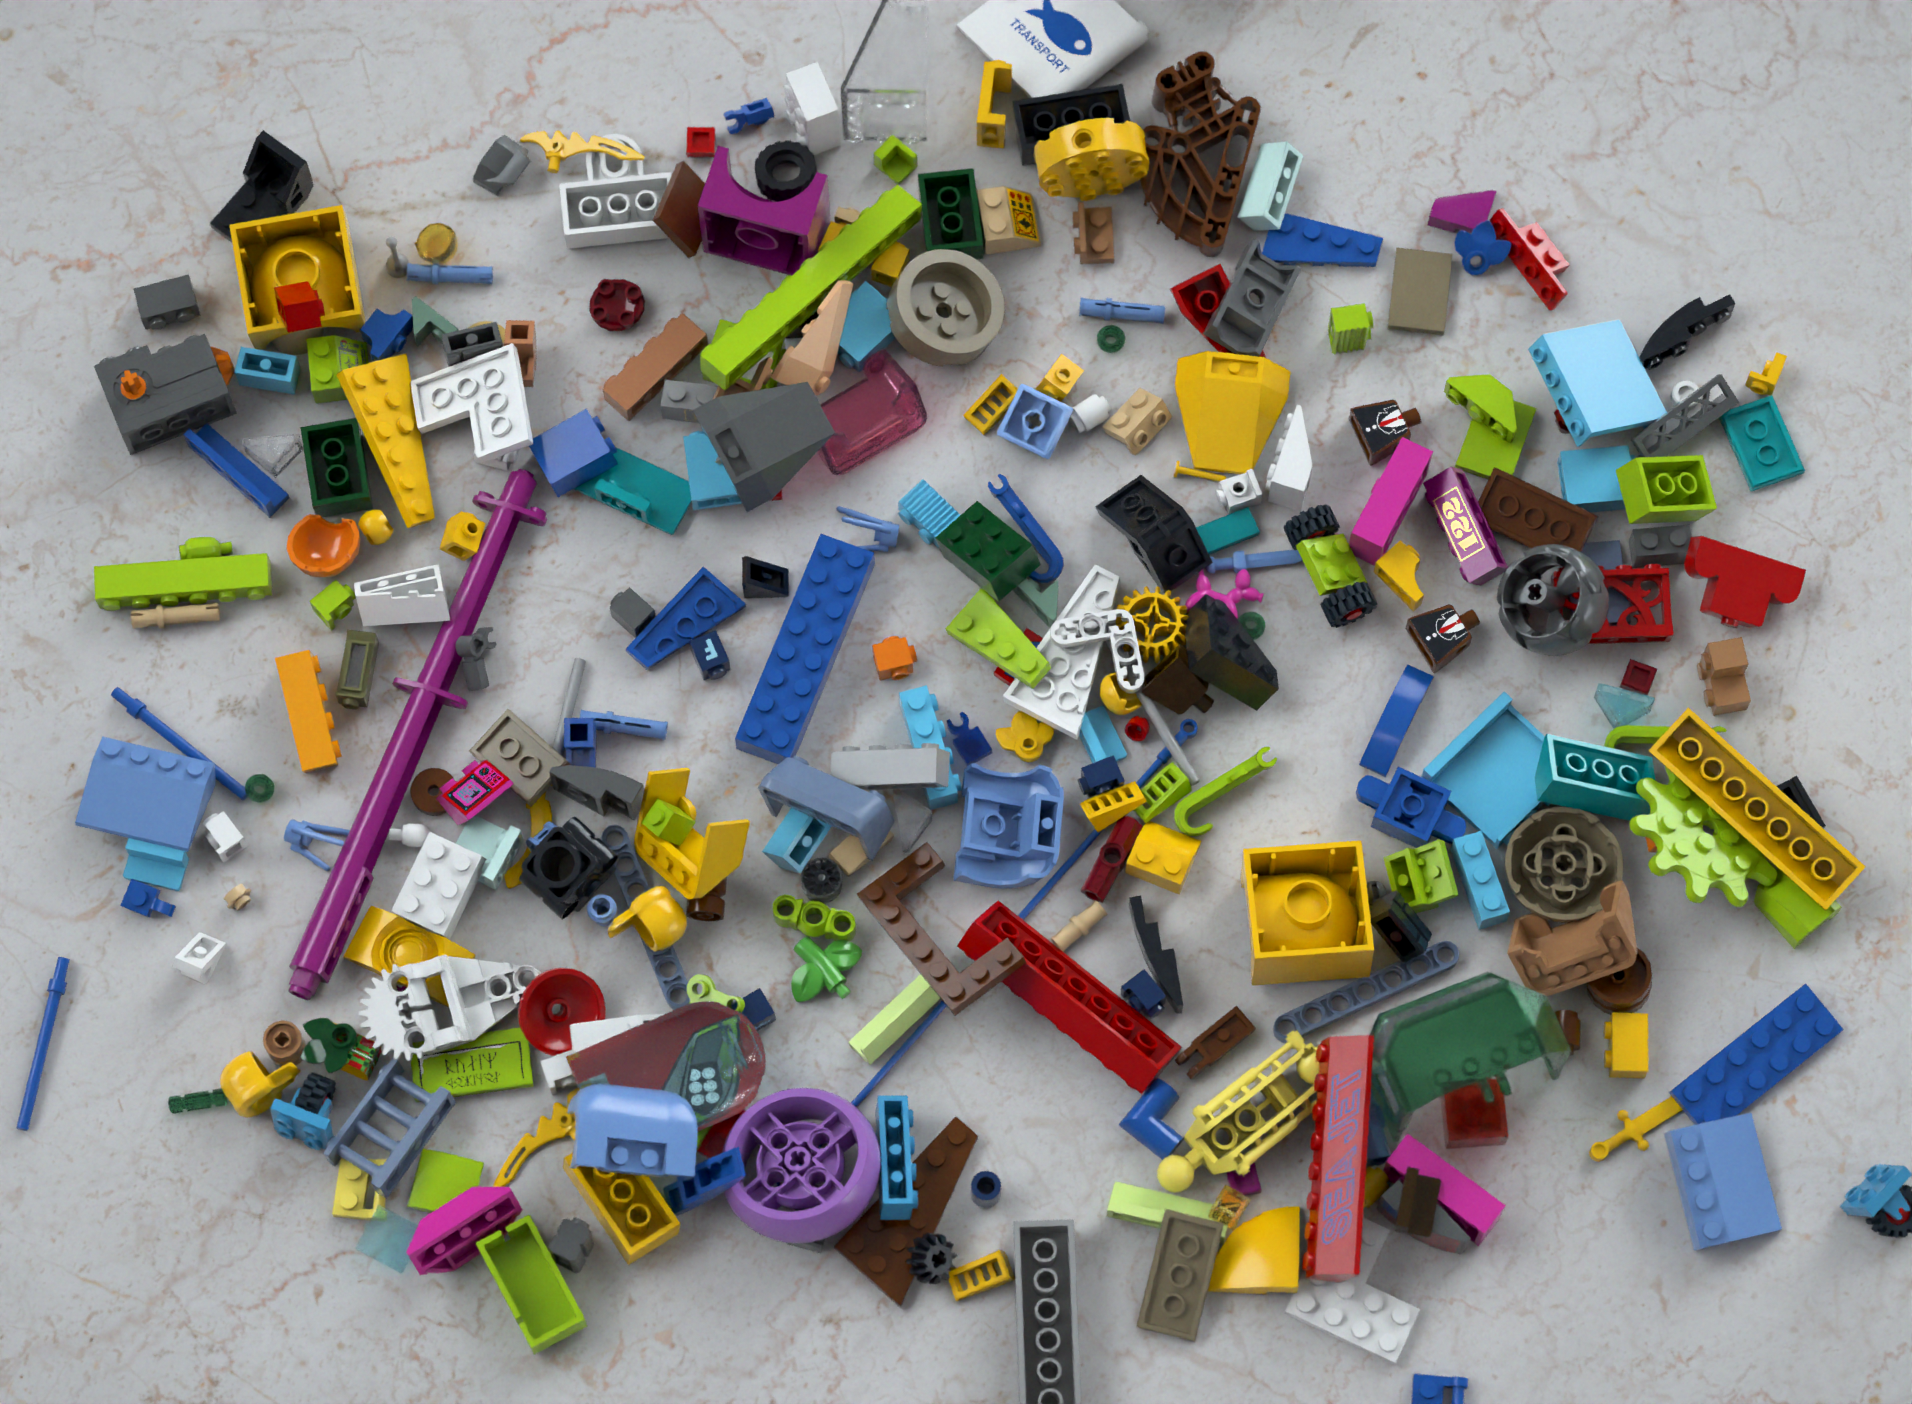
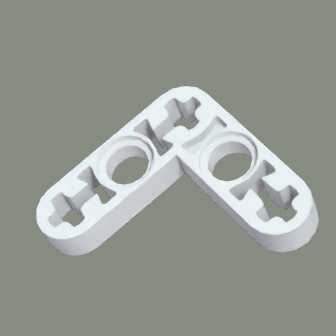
[1050,609,1144,693]

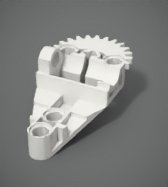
[359,955,542,1061]

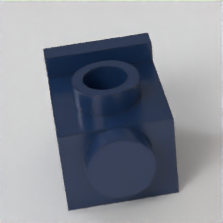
[1078,755,1125,797]
[1120,969,1166,1019]

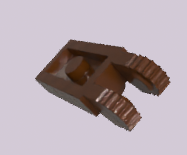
[1174,1006,1256,1079]

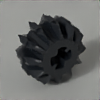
[905,1233,958,1284]

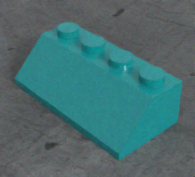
[1534,734,1656,821]

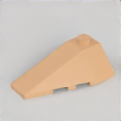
[771,280,853,395]

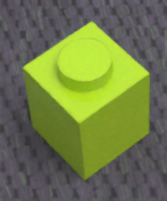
[641,798,696,846]

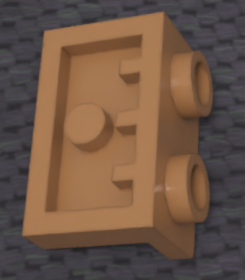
[1073,202,1114,264]

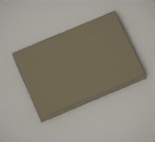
[1387,247,1453,335]
[469,709,570,807]

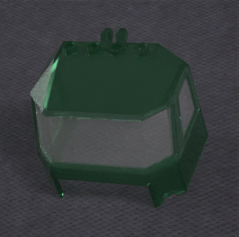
[1370,971,1571,1143]

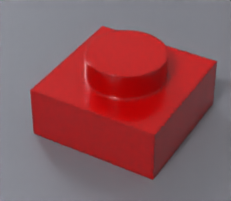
[686,127,715,157]

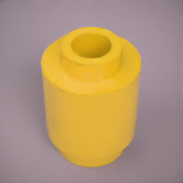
[1364,1167,1389,1208]

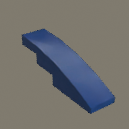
[663,1147,746,1216]

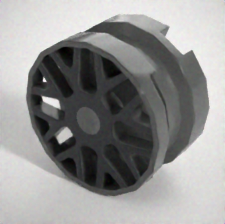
[801,858,842,903]

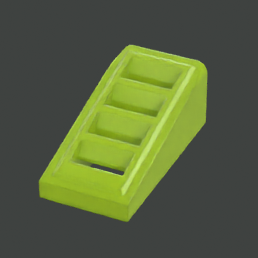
[1133,762,1192,824]

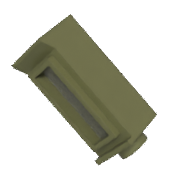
[335,629,379,710]

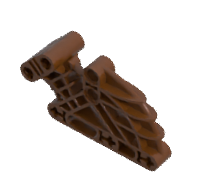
[1140,51,1261,257]

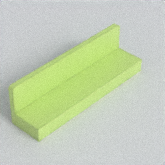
[848,974,940,1065]
[1107,1182,1228,1244]

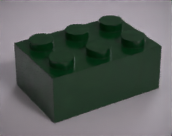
[918,168,983,260]
[300,418,373,518]
[935,501,1041,602]

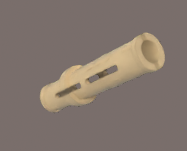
[131,602,220,629]

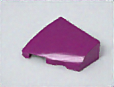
[1428,190,1497,233]

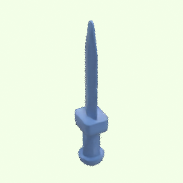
[1205,550,1303,574]

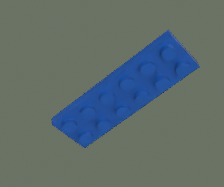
[1669,983,1844,1125]

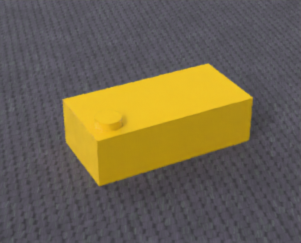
[563,1152,681,1265]

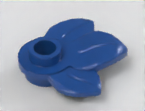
[1454,220,1511,275]

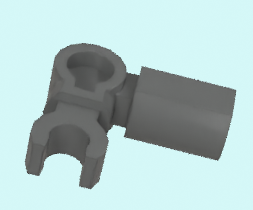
[456,627,496,691]

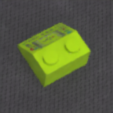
[307,335,369,404]

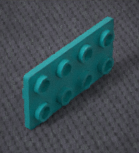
[574,447,692,535]

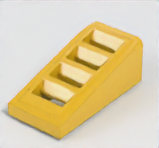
[963,374,1018,435]
[1080,781,1147,832]
[948,1250,1015,1301]

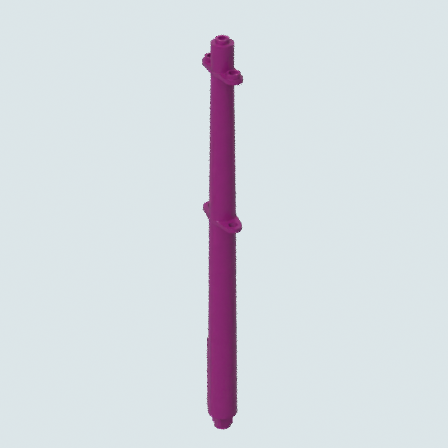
[288,469,547,1000]

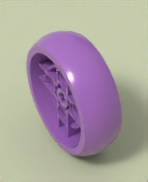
[722,1088,881,1244]

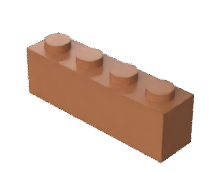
[603,313,708,421]

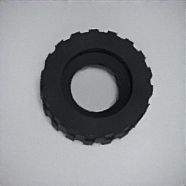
[754,140,817,202]

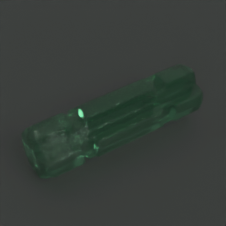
[168,1088,228,1114]

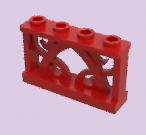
[1551,564,1674,644]

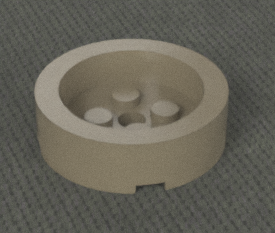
[887,249,1005,367]

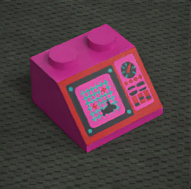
[436,759,514,825]

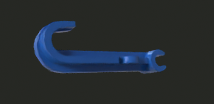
[988,474,1064,584]

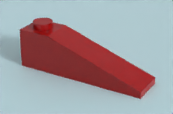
[1170,264,1266,358]

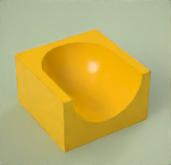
[229,205,366,350]
[1240,840,1374,986]

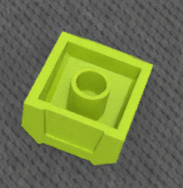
[1753,869,1842,949]

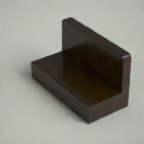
[1394,1167,1441,1238]

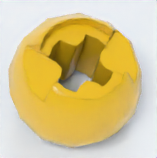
[358,509,394,545]

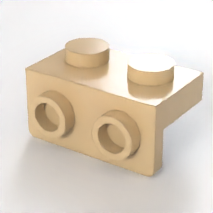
[1102,388,1172,456]

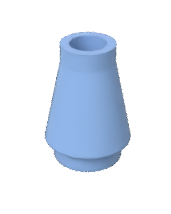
[587,894,617,926]

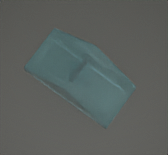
[1594,683,1655,729]

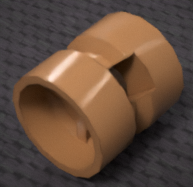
[263,1020,306,1067]

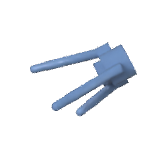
[837,506,899,552]
[284,819,350,871]

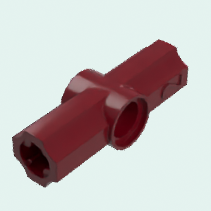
[1081,816,1143,903]

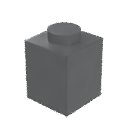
[609,587,656,638]

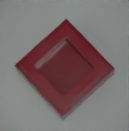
[1619,659,1657,698]

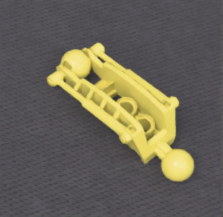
[1157,1030,1319,1193]

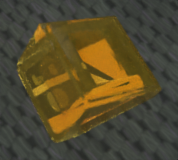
[1208,1184,1251,1230]

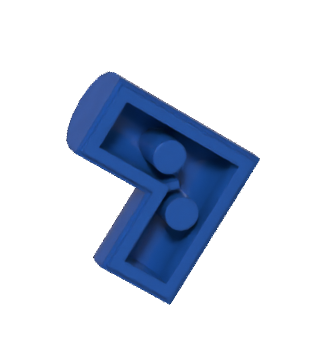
[1119,1078,1184,1160]

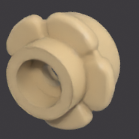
[224,884,251,910]

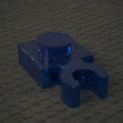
[947,712,992,766]

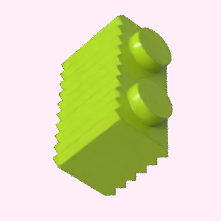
[1327,303,1374,354]

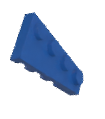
[1262,213,1383,267]
[626,566,746,670]

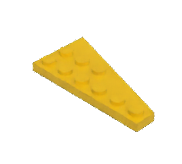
[336,353,435,528]

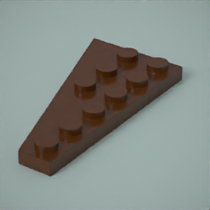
[834,1116,978,1309]

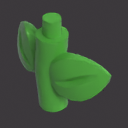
[791,936,862,1002]

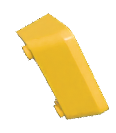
[634,768,750,899]

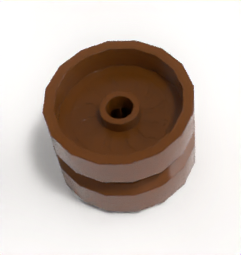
[1586,948,1652,1015]

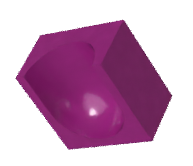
[698,146,831,275]

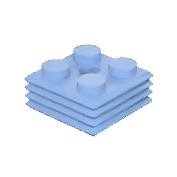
[997,384,1073,459]

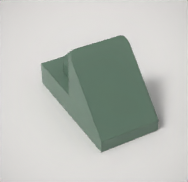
[412,296,459,347]
[1013,578,1058,628]

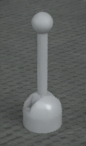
[386,237,409,278]

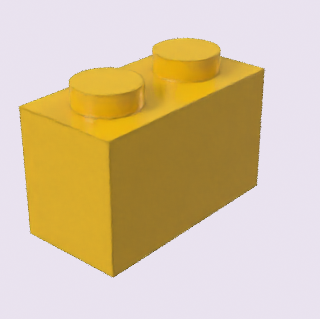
[1603,1012,1648,1079]

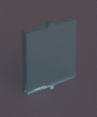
[355,1205,418,1273]

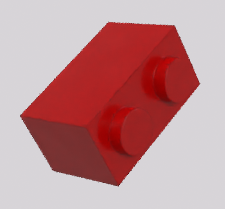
[274,281,325,333]

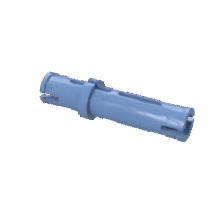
[407,262,493,285]
[1079,298,1165,324]
[579,709,668,740]

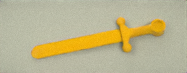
[1589,1096,1683,1162]

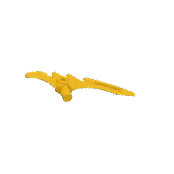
[520,130,645,173]
[493,1083,593,1187]

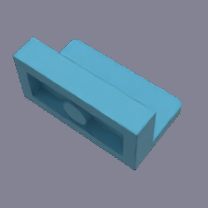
[1079,706,1127,763]
[123,838,189,891]

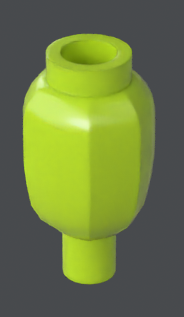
[179,537,233,560]

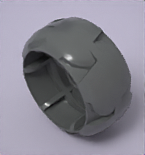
[1497,544,1609,656]

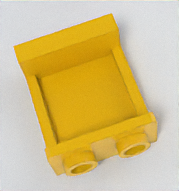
[977,60,1012,149]

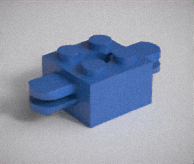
[1356,766,1466,848]

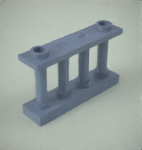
[323,1057,456,1199]

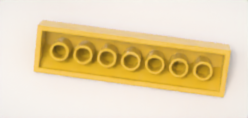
[1649,707,1866,911]

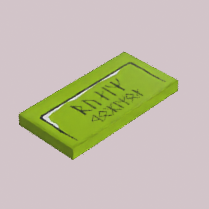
[411,1028,534,1102]

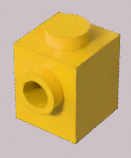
[1035,354,1084,402]
[439,511,486,561]

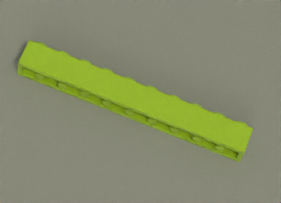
[700,184,922,391]

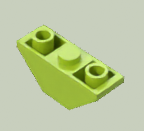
[1444,374,1517,443]

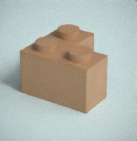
[1697,637,1751,716]

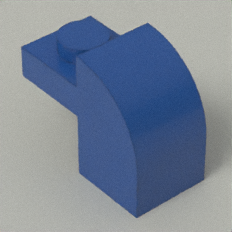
[564,718,597,768]

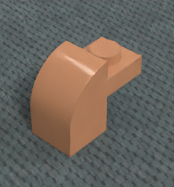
[504,320,537,387]

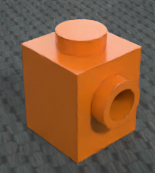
[872,636,917,681]

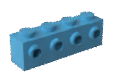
[875,1096,918,1220]

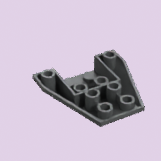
[692,382,835,512]

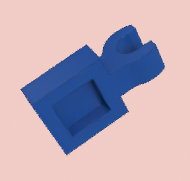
[723,98,775,134]
[120,879,176,918]

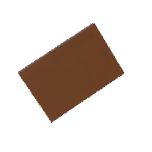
[653,161,705,258]

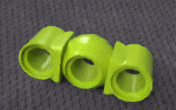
[772,894,856,942]

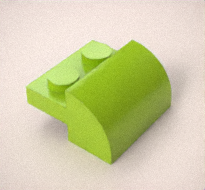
[1383,839,1459,913]

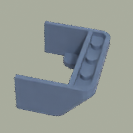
[758,755,895,861]

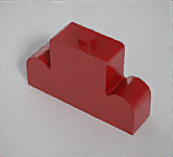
[1684,536,1806,628]

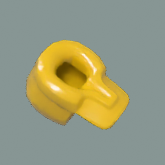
[607,886,687,952]
[220,1051,301,1117]

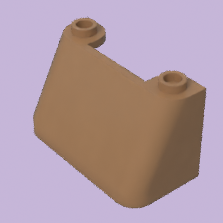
[1507,880,1637,998]

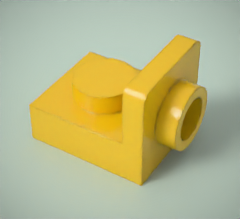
[1745,352,1787,396]

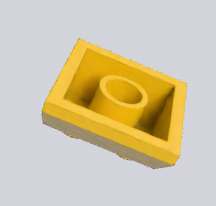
[1125,821,1202,895]

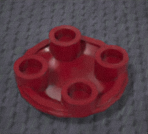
[589,279,645,331]

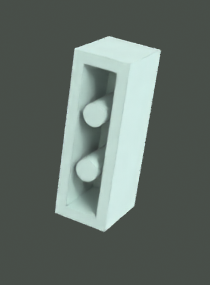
[1238,142,1303,231]

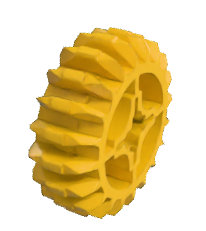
[1115,586,1189,663]

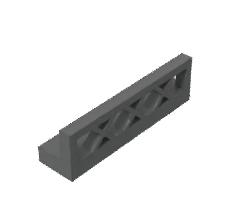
[1630,374,1739,458]

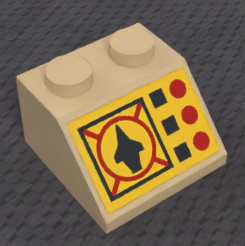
[977,186,1041,255]

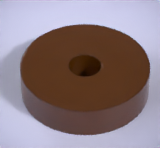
[410,768,454,816]

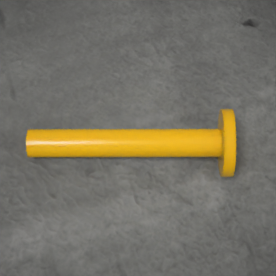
[1173,461,1226,482]

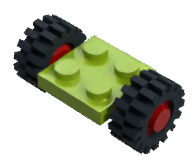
[1283,504,1377,628]

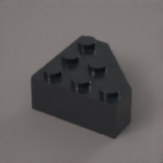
[1185,594,1279,711]

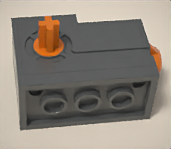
[94,334,237,455]

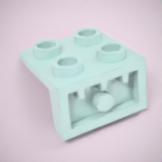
[456,815,524,890]

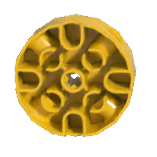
[1034,118,1149,201]

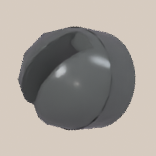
[1367,881,1386,906]

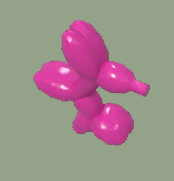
[1185,569,1264,619]

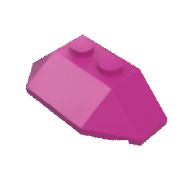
[406,1187,523,1275]

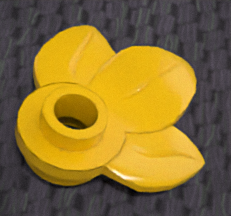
[996,711,1054,762]

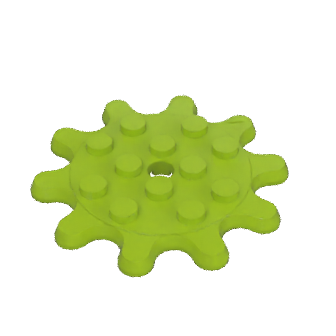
[1629,767,1777,907]

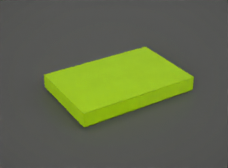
[1455,400,1537,479]

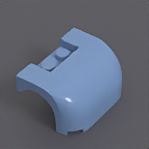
[954,763,1064,889]
[567,1084,697,1180]

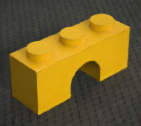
[818,221,910,287]

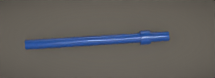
[111,687,250,800]
[16,957,70,1131]

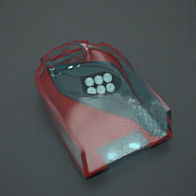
[566,1001,766,1132]

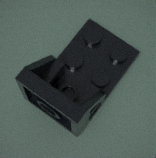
[210,130,314,242]
[1095,475,1213,593]

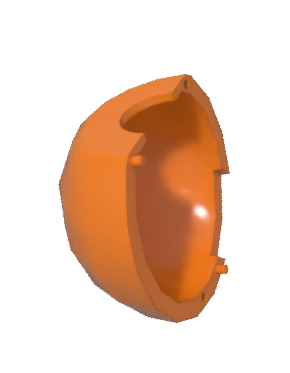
[287,514,360,577]

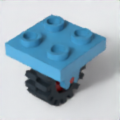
[270,1072,336,1150]
[1840,1164,1912,1238]

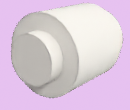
[1069,394,1111,433]

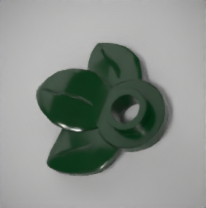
[301,1018,357,1073]

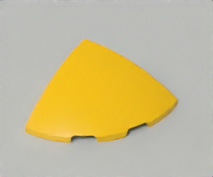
[1207,1206,1300,1294]

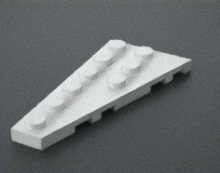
[1003,564,1120,740]

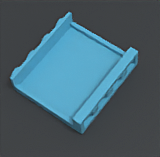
[1528,320,1666,447]
[1421,691,1551,849]

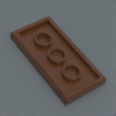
[1478,467,1599,553]

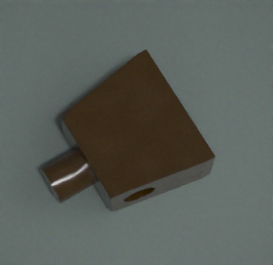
[1141,644,1214,715]

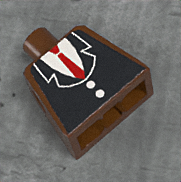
[1349,400,1421,466]
[1405,604,1480,673]

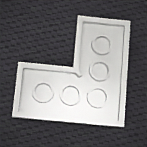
[410,343,533,463]
[1285,1218,1420,1365]

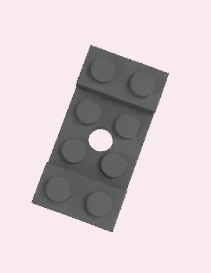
[1203,239,1301,357]

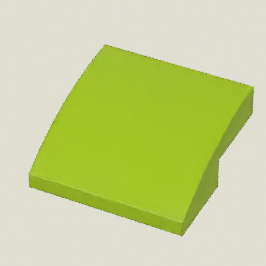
[407,1149,484,1213]

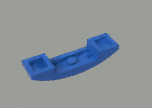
[1359,664,1434,777]

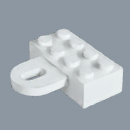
[559,134,672,249]

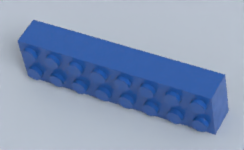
[735,534,875,764]

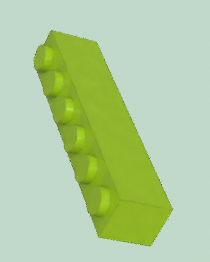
[94,553,272,611]

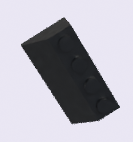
[1012,84,1130,166]

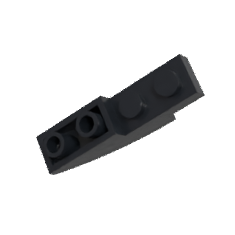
[1639,294,1736,370]

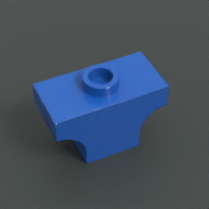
[360,308,413,362]

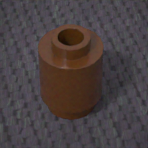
[1550,1010,1581,1056]

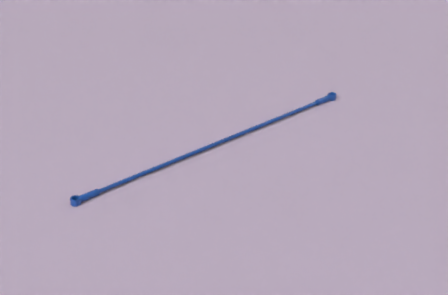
[776,719,1198,1187]

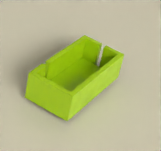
[476,1215,588,1355]

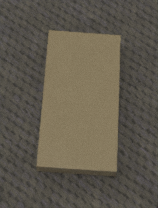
[1136,1209,1224,1342]

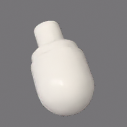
[389,823,430,847]

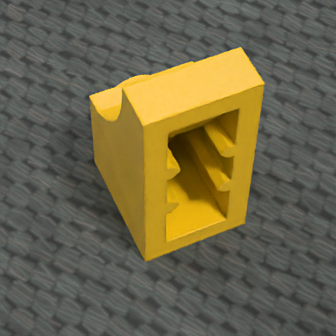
[1373,540,1424,612]

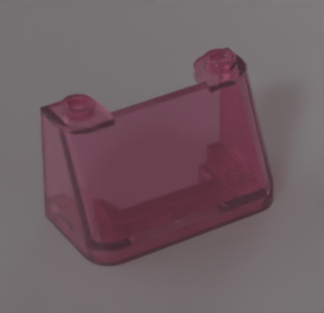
[817,348,927,475]

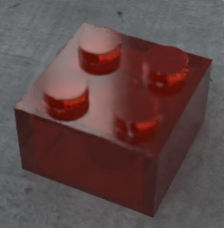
[1440,1078,1509,1149]

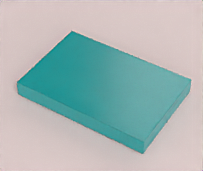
[1719,395,1805,491]

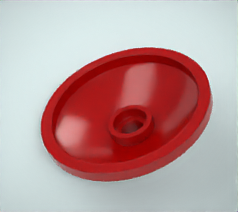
[518,967,606,1056]

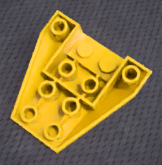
[1175,351,1291,474]

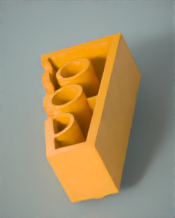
[275,650,342,773]

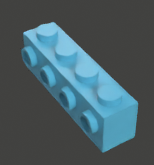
[899,685,962,810]

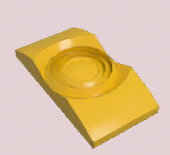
[343,905,475,1008]

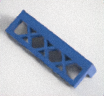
[183,423,290,518]

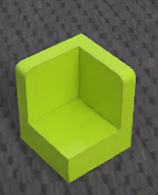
[873,134,917,184]

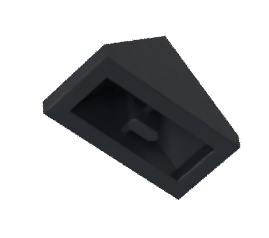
[742,556,789,598]

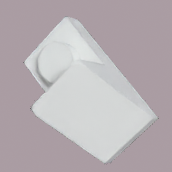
[173,932,226,984]

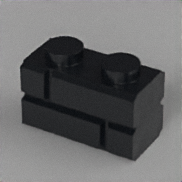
[1370,891,1432,963]

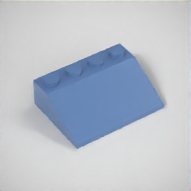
[75,736,216,852]
[1664,1113,1782,1251]

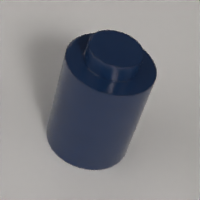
[971,1171,1001,1208]

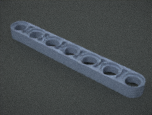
[601,825,690,1010]
[1273,941,1459,1043]

